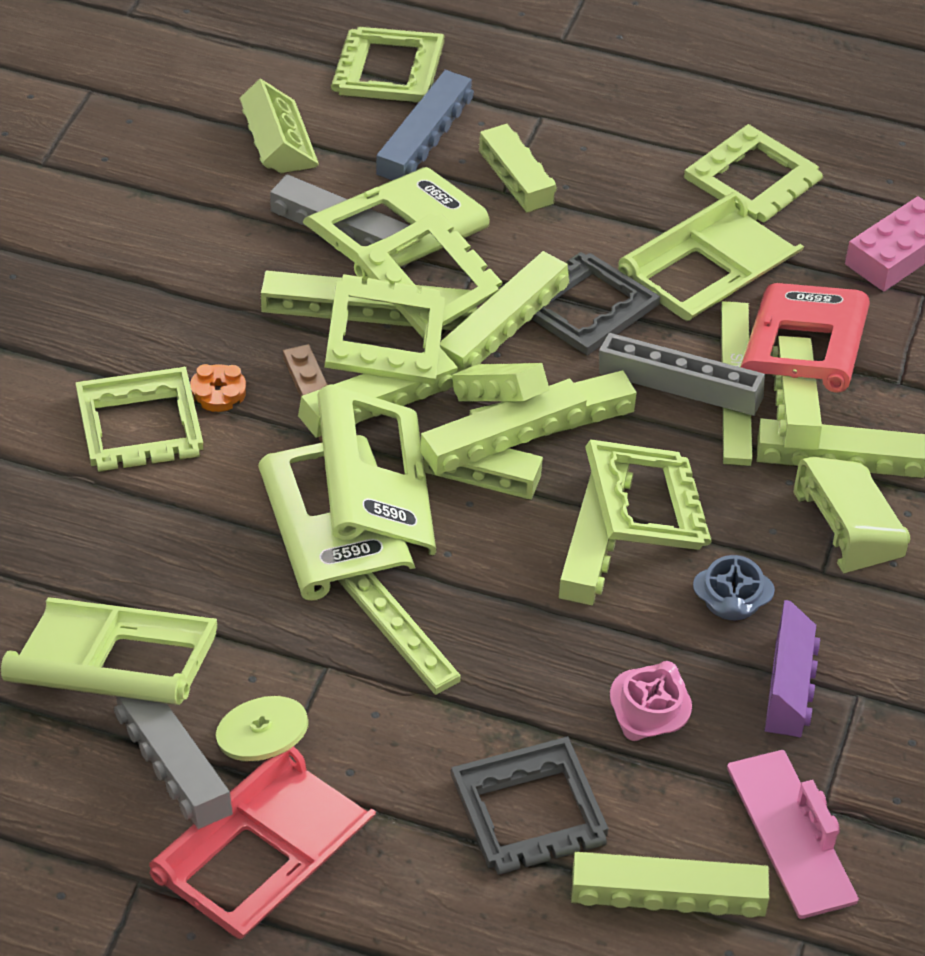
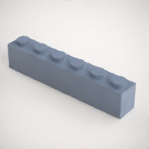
[376,70,474,180]

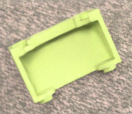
[793,457,910,574]

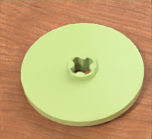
[216,696,308,761]

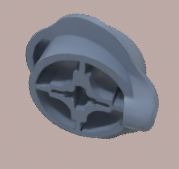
[693,555,775,620]

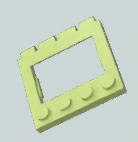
[331,27,444,103]
[684,124,823,222]
[356,213,503,338]
[324,274,445,385]
[76,367,203,472]
[585,440,711,550]

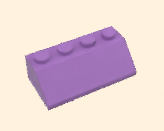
[765,600,820,737]

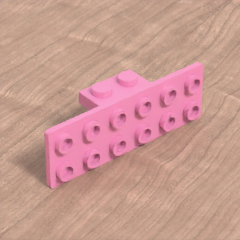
[727,750,858,919]

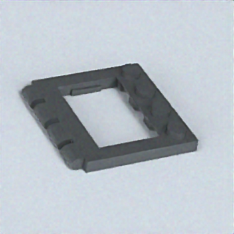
[531,252,660,355]
[450,736,609,875]

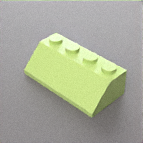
[240,79,319,173]

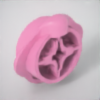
[610,661,692,741]

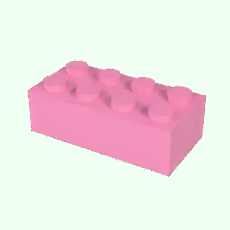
[845,196,925,292]

